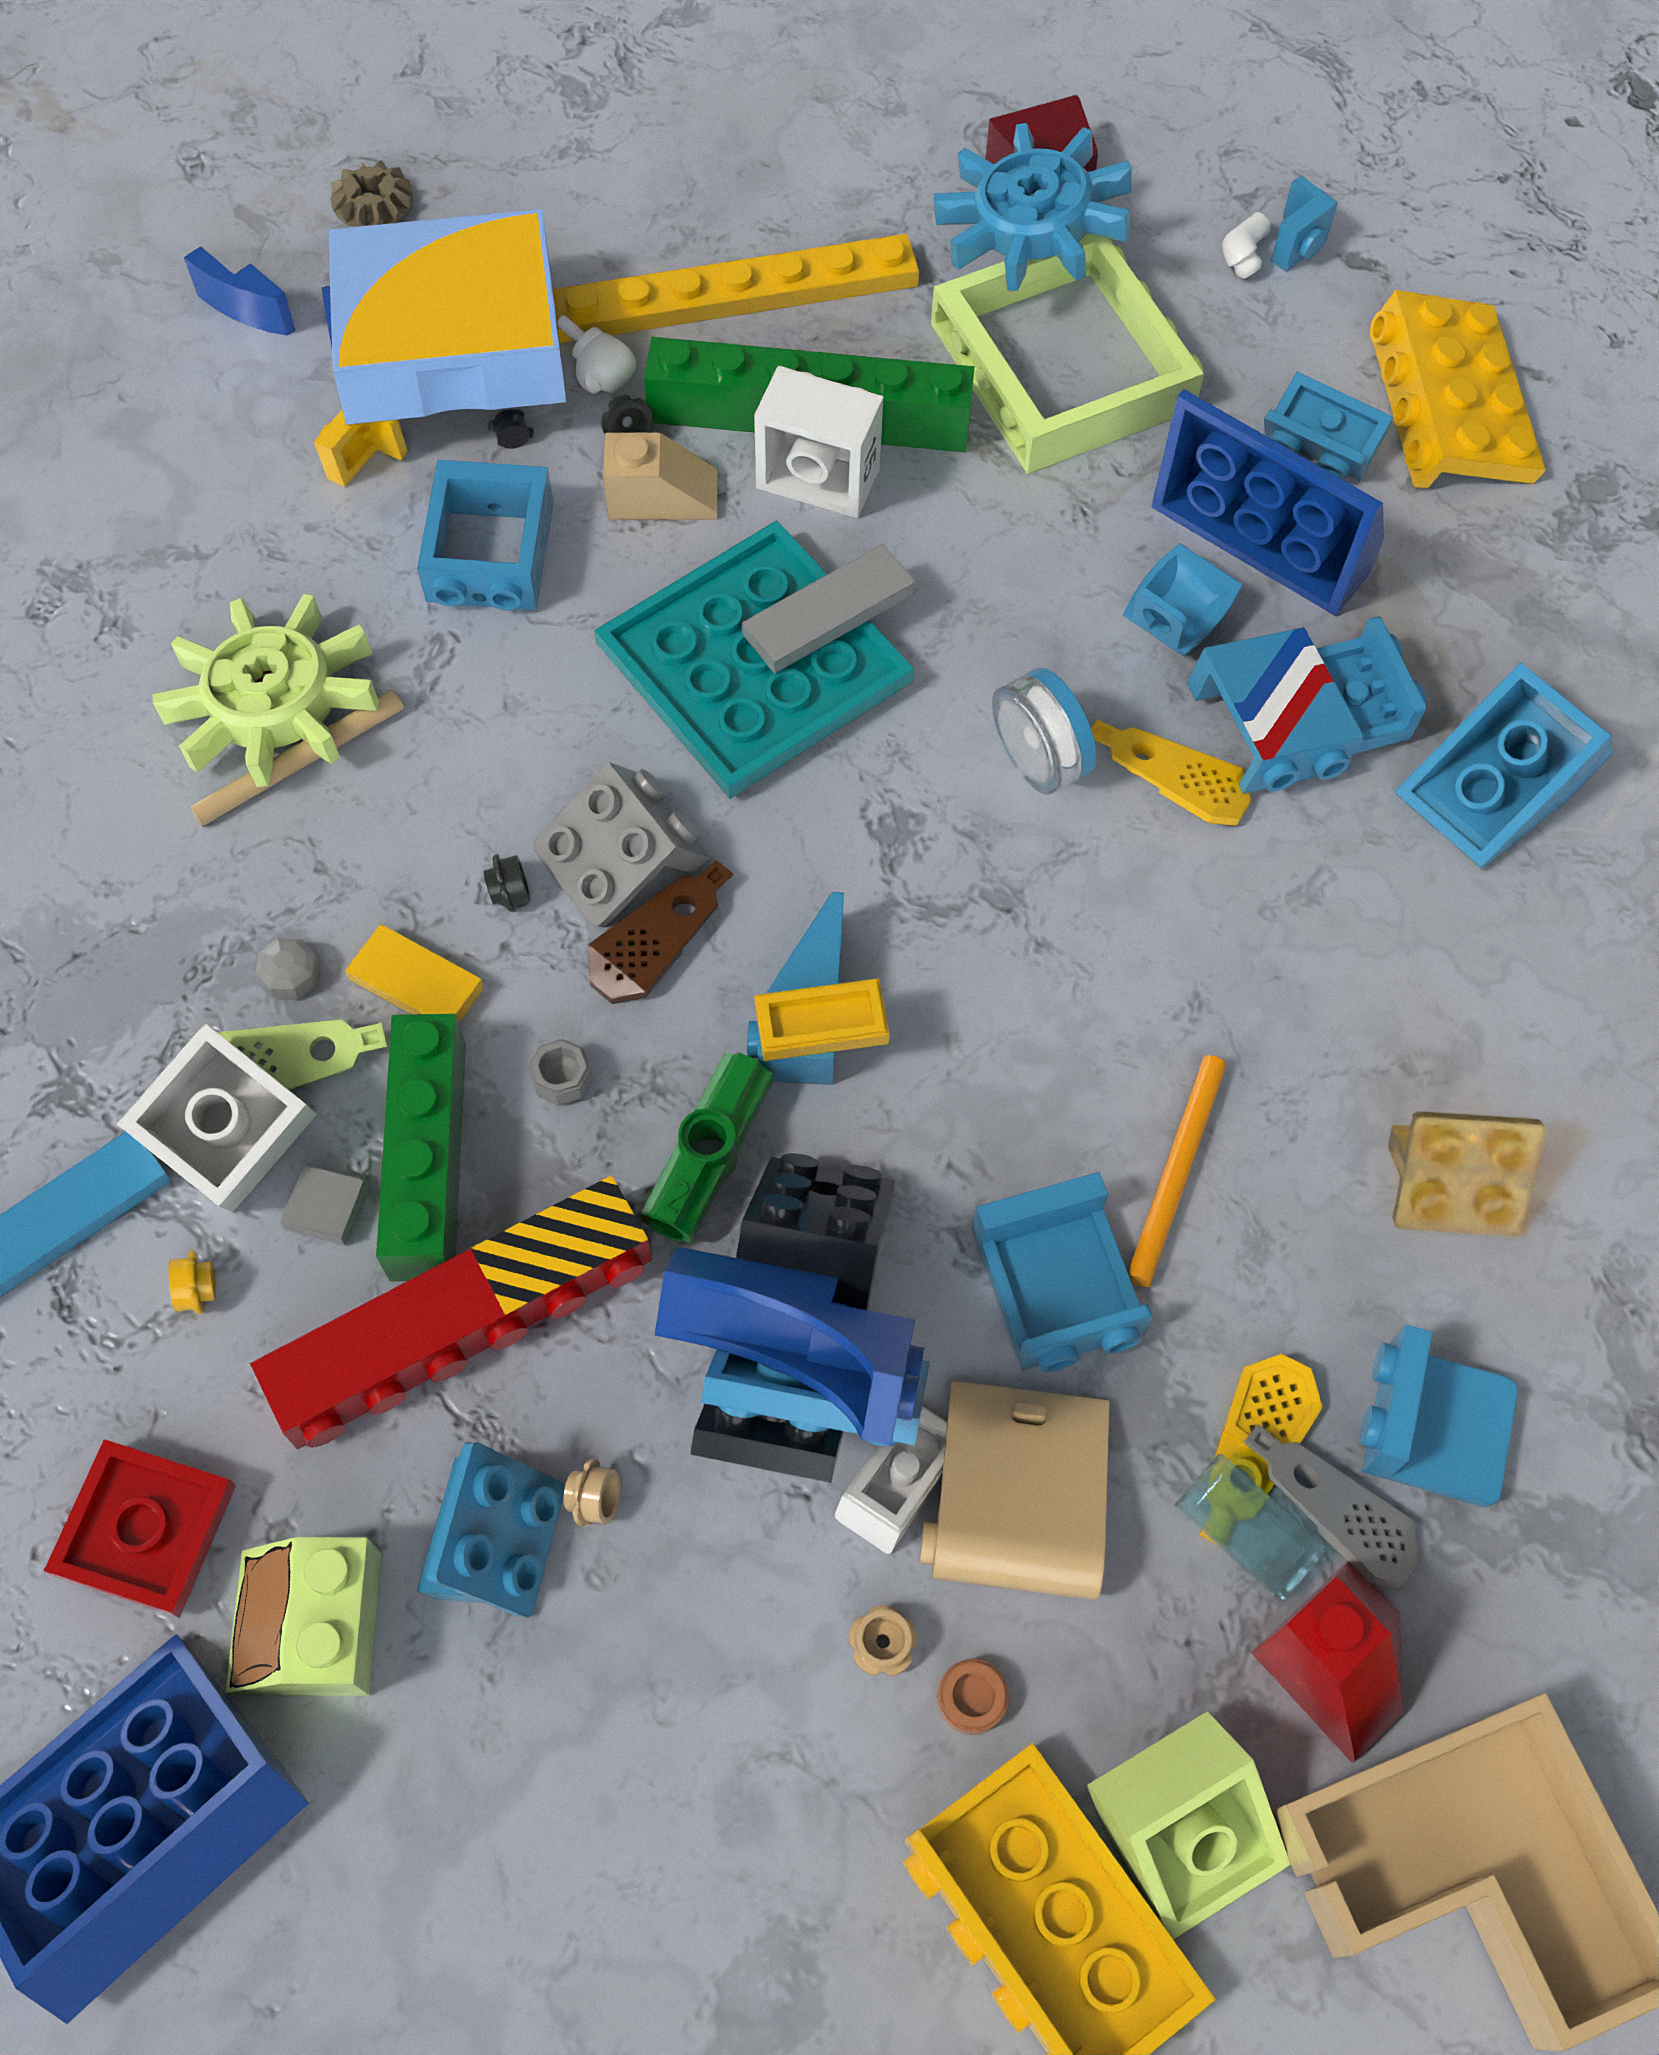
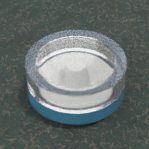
[992,667,1096,795]

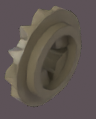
[330,160,413,227]

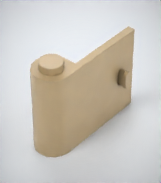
[919,1381,1109,1600]

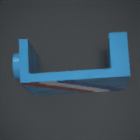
[1186,627,1365,794]

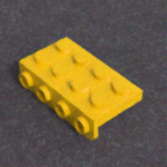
[1370,290,1546,489]
[902,1743,1216,2055]

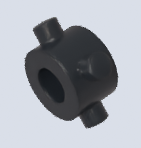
[488,409,534,449]

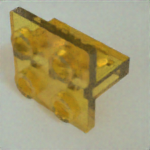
[1388,1111,1546,1236]

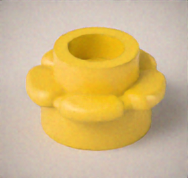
[168,1250,216,1314]

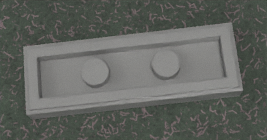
[742,544,916,674]

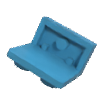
[1360,1324,1518,1507]

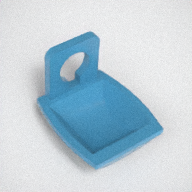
[1123,543,1243,656]

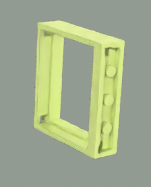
[931,233,1204,474]

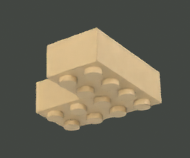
[1272,1693,1659,2052]

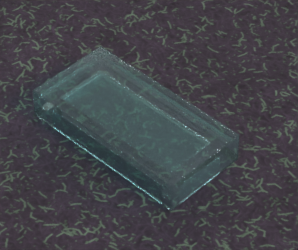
[1174,1454,1327,1602]

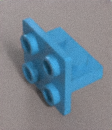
[417,1442,565,1618]

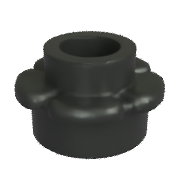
[601,394,653,434]
[483,854,531,912]

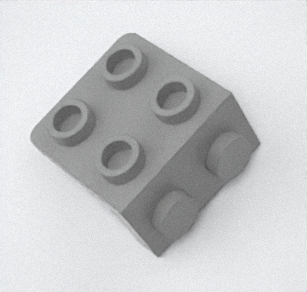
[534,762,710,927]

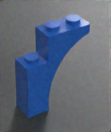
[654,1246,925,1446]

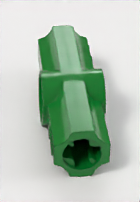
[640,1052,774,1243]

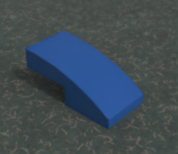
[184,246,295,336]

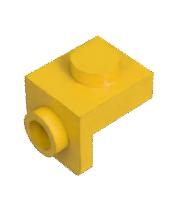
[314,410,408,487]

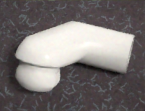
[1222,212,1271,279]

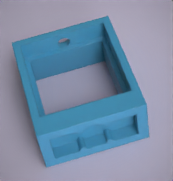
[417,459,553,610]

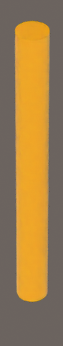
[1128,1055,1227,1287]

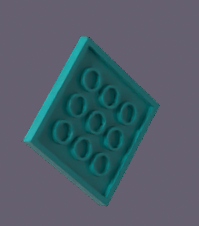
[594,520,914,799]

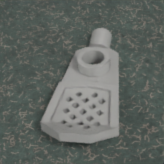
[1243,1424,1419,1590]

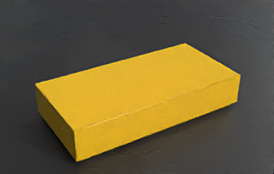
[345,924,484,1023]
[754,978,890,1061]

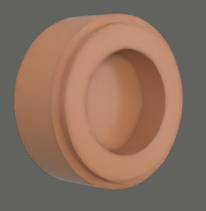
[937,1659,1009,1735]

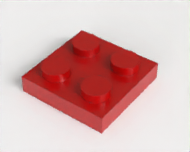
[44,1439,236,1618]

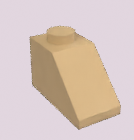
[603,433,718,520]

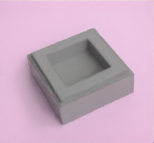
[280,1164,368,1246]

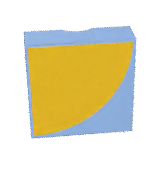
[328,209,567,425]

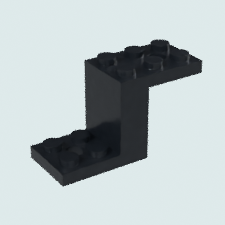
[690,1153,895,1483]

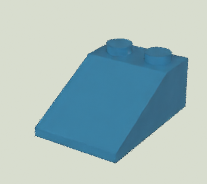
[1394,662,1613,870]

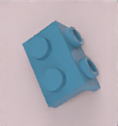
[1264,371,1393,481]
[1317,616,1426,754]

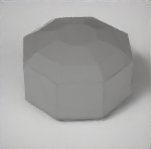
[256,938,320,1000]
[528,1039,593,1106]

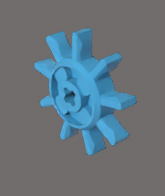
[933,123,1132,291]

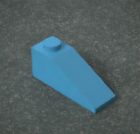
[747,892,844,1085]

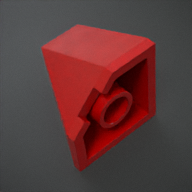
[1251,1561,1404,1763]

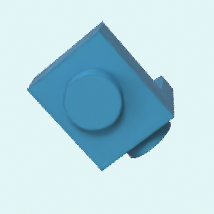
[1271,176,1338,272]

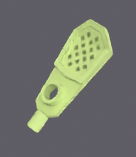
[217,1019,387,1092]

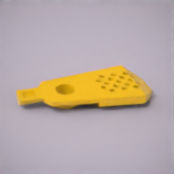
[1091,719,1251,826]
[1199,1353,1323,1548]

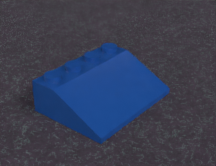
[1151,389,1384,616]
[0,1633,309,2024]

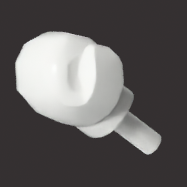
[557,315,637,394]

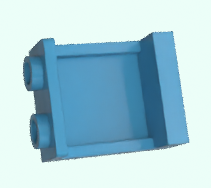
[972,1172,1153,1373]

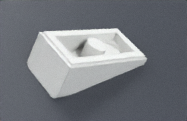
[835,1406,947,1554]

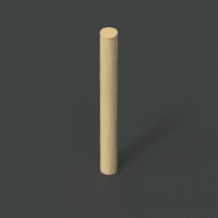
[190,689,404,827]

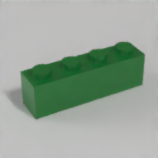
[376,1014,466,1282]

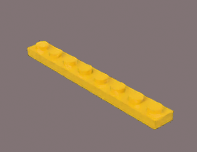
[553,233,919,344]

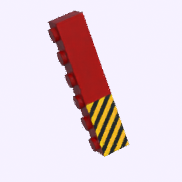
[250,1175,652,1449]

